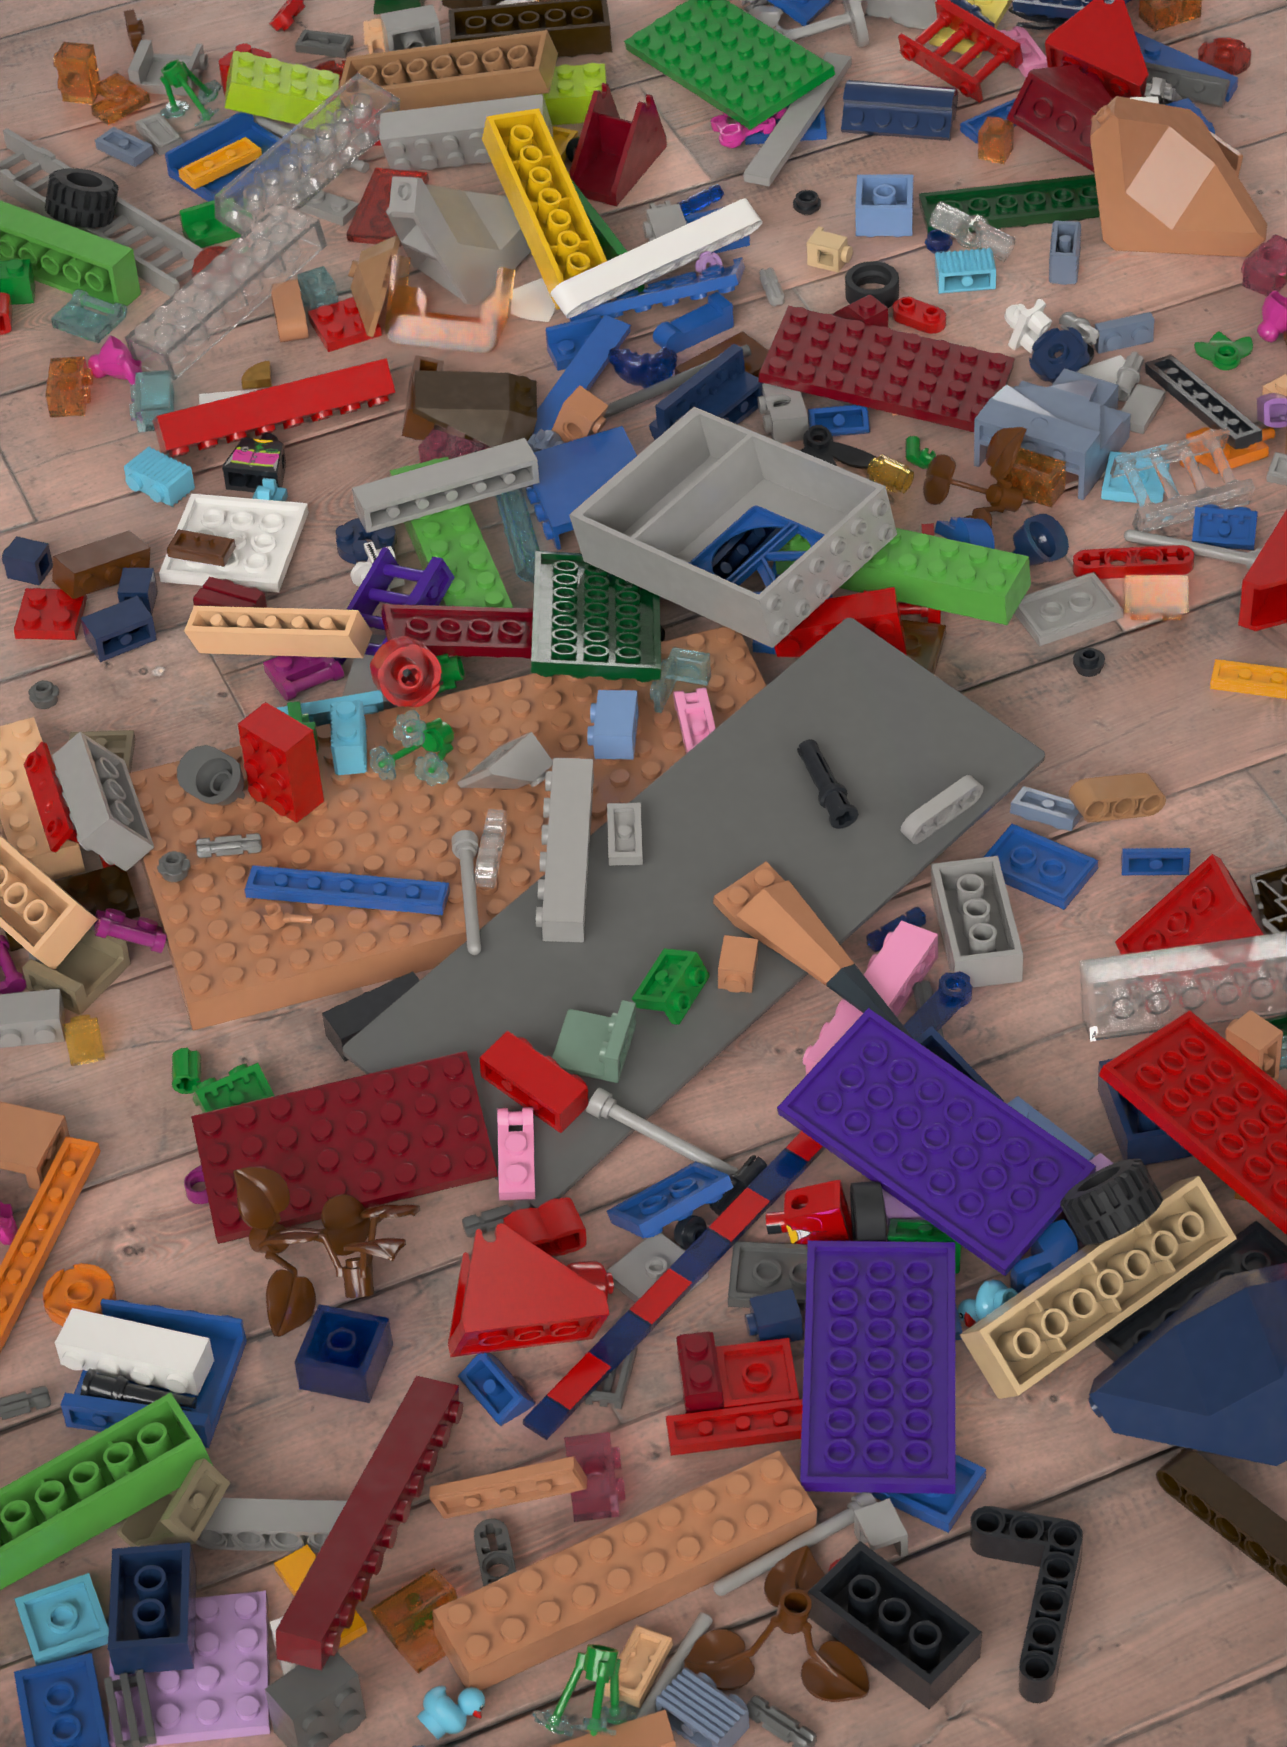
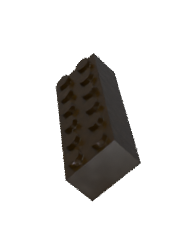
[448,0,612,57]

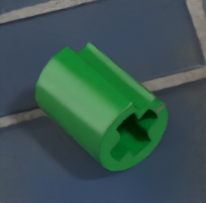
[172,1047,201,1094]

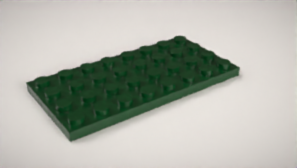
[531,551,661,682]

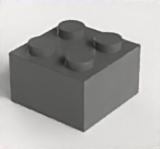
[265,1652,366,1747]

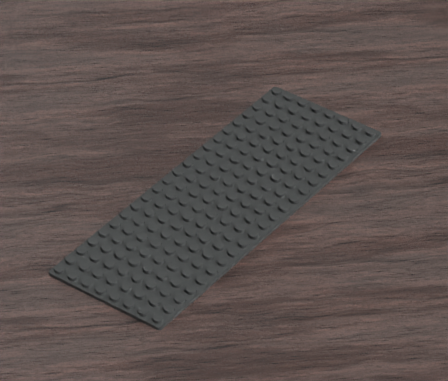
[343,618,1045,1208]

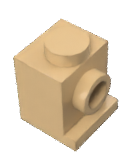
[807,226,853,273]

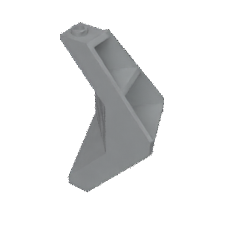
[386,176,531,305]

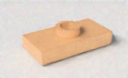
[604,1625,673,1708]

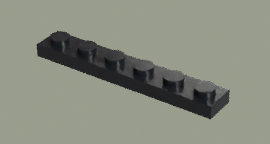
[1145,354,1262,450]

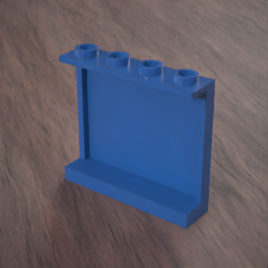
[165,112,314,212]
[526,426,637,550]
[60,1299,247,1448]

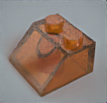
[1123,575,1189,621]

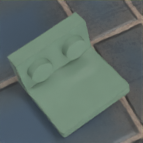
[552,1000,636,1083]

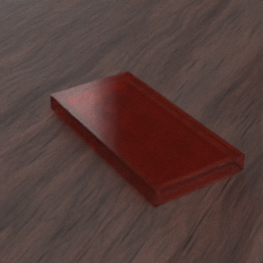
[346,168,429,246]

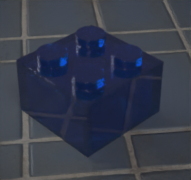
[294,1304,393,1403]

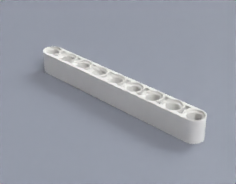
[550,198,762,318]

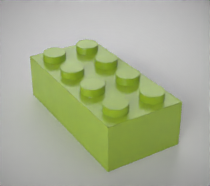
[224,51,339,132]
[521,63,606,125]

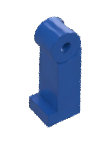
[653,292,734,355]

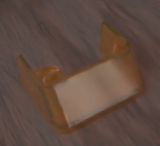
[385,255,515,353]

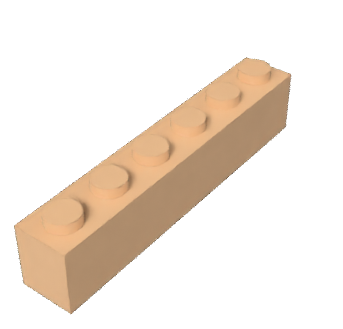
[184,606,372,658]

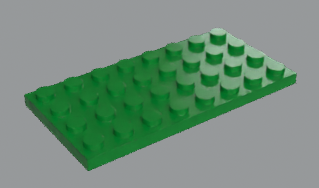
[624,0,836,130]

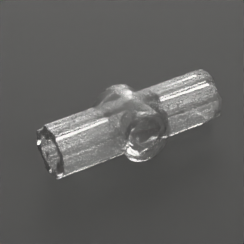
[929,201,1016,262]

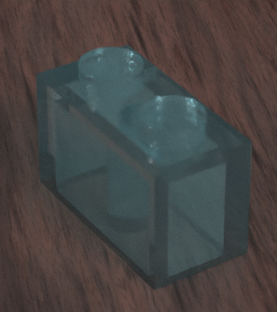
[129,370,174,432]

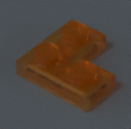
[91,73,151,125]

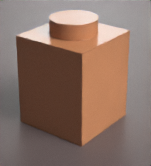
[718,935,758,993]

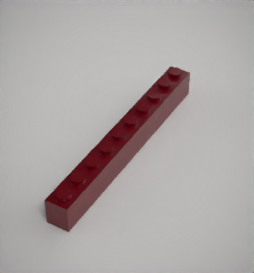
[276,1375,463,1671]

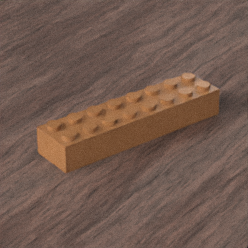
[337,30,558,119]

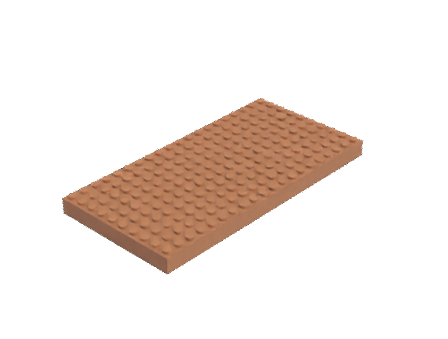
[129,626,766,1031]

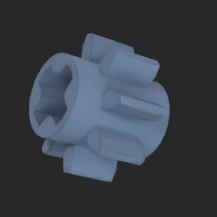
[528,429,564,452]

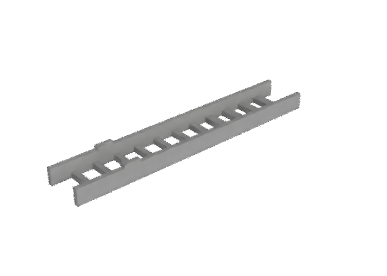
[0,128,220,301]

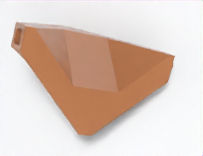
[1090,96,1267,257]

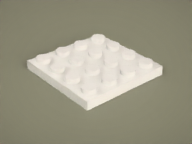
[159,493,309,593]

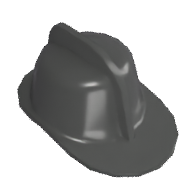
[177,745,245,806]

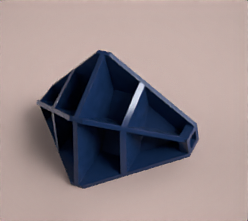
[1089,1263,1287,1466]

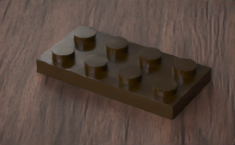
[4,865,140,951]

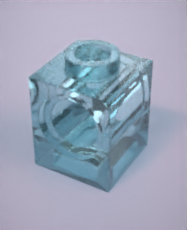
[297,266,338,310]

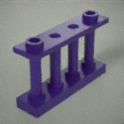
[333,547,455,665]

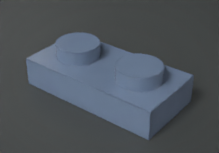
[95,127,154,167]
[1094,312,1154,354]
[1010,786,1082,832]

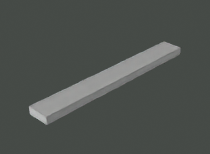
[743,52,852,186]

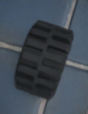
[45,168,119,228]
[1060,1158,1163,1245]

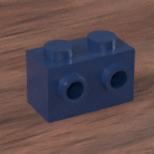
[81,596,157,662]

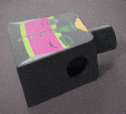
[222,433,286,493]

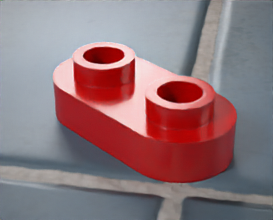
[269,0,305,31]
[893,296,946,334]

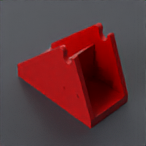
[1045,0,1149,99]
[1238,509,1287,631]
[1115,854,1275,997]
[448,1223,610,1357]

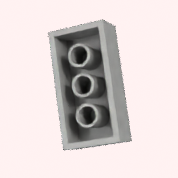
[52,732,154,871]
[931,856,1023,990]

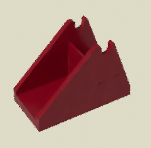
[1006,64,1113,172]
[569,83,667,207]

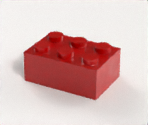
[238,702,324,823]

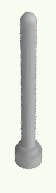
[1124,529,1262,569]
[451,830,481,955]
[586,1087,739,1175]
[713,1492,877,1596]

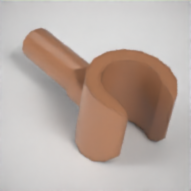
[263,902,313,930]

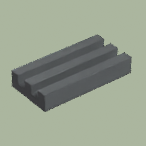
[295,29,354,58]
[585,1337,638,1409]
[104,1669,157,1747]

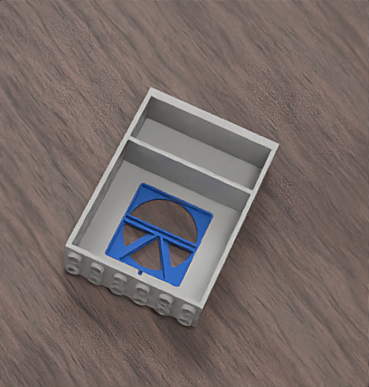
[569,407,897,648]

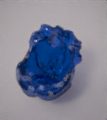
[608,347,678,389]

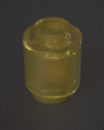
[867,454,914,493]

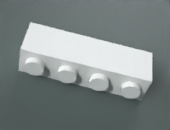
[55,1308,214,1396]

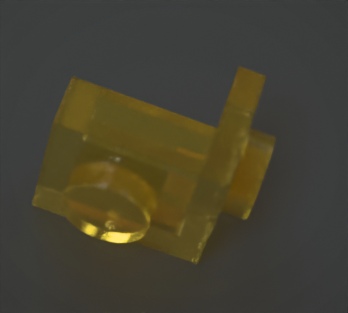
[63,1015,106,1066]

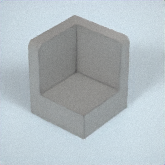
[854,1498,908,1557]

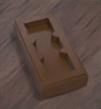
[167,529,236,567]

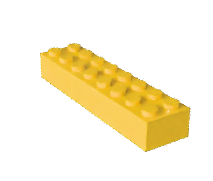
[482,108,607,310]

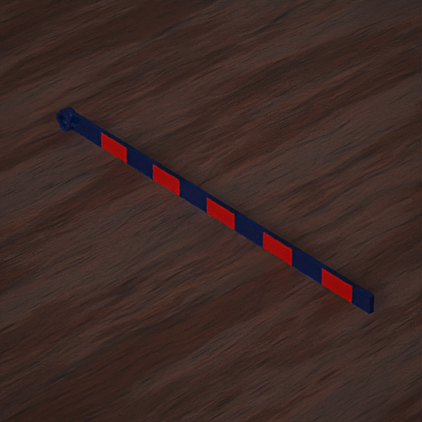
[523,971,973,1440]

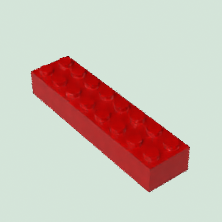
[152,358,396,458]

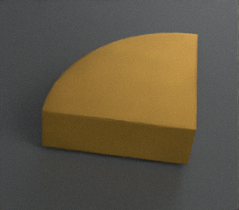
[241,361,272,389]

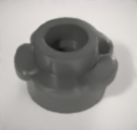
[28,680,59,709]
[157,851,190,882]

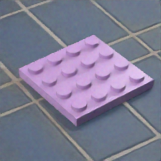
[109,1591,271,1747]

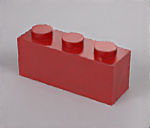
[479,1030,588,1133]

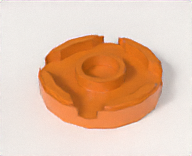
[42,1263,116,1327]

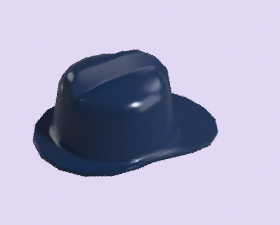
[1012,514,1069,566]

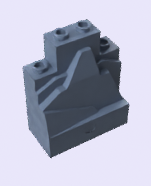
[974,368,1131,500]

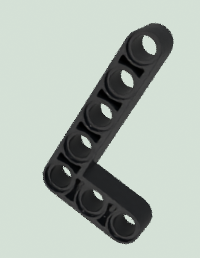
[970,1506,1083,1703]

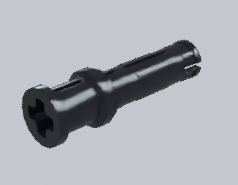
[797,739,859,829]
[81,1368,197,1411]

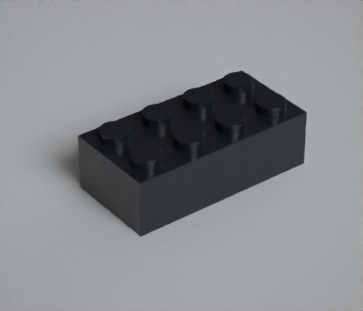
[808,1541,982,1710]

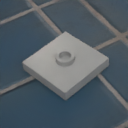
[606,1233,709,1303]

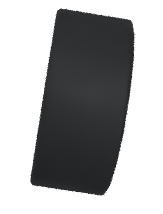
[845,261,899,308]
[850,1181,886,1241]

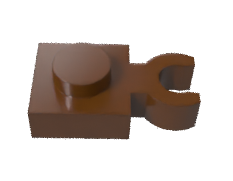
[124,9,145,53]

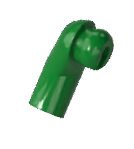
[905,436,936,469]

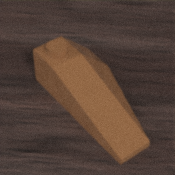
[348,236,400,337]

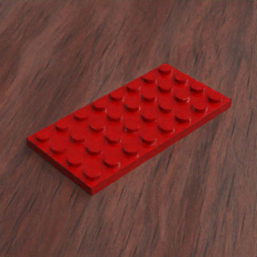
[1099,1010,1287,1235]

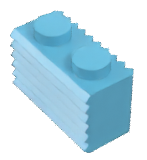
[935,247,996,294]
[124,446,195,507]
[330,700,367,775]

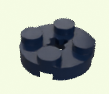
[1029,327,1090,384]
[336,518,397,565]

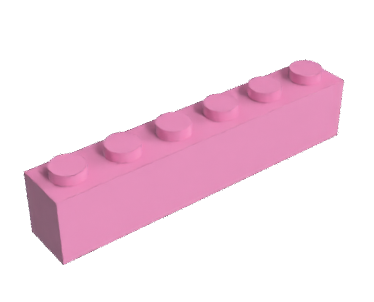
[803,921,938,1075]

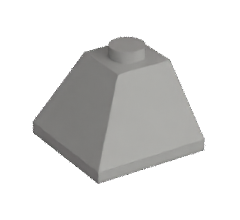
[457,732,553,789]

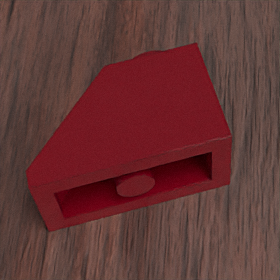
[832,294,888,327]

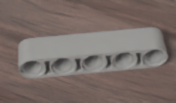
[196,1498,347,1552]

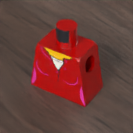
[766,1180,853,1245]

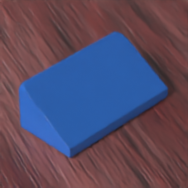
[807,405,870,437]
[1121,848,1191,876]
[458,1353,536,1426]

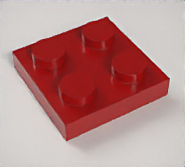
[308,297,382,352]
[14,588,88,640]
[716,1338,799,1409]

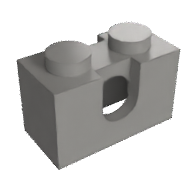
[758,384,808,443]

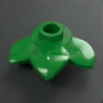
[1194,331,1253,371]

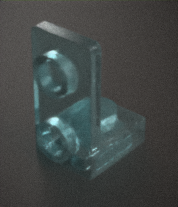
[650,647,711,713]

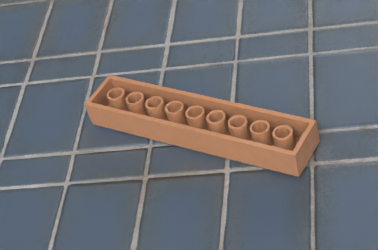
[433,1450,817,1691]

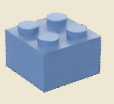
[855,174,913,237]

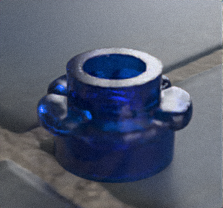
[925,229,953,254]

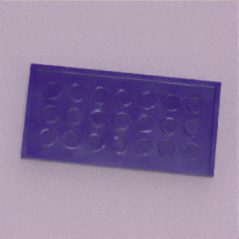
[777,1008,1096,1276]
[800,1241,956,1494]

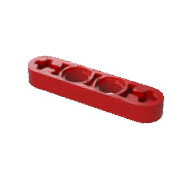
[1073,545,1194,579]

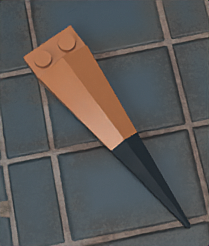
[713,861,914,1039]

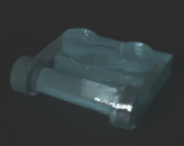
[51,289,127,343]

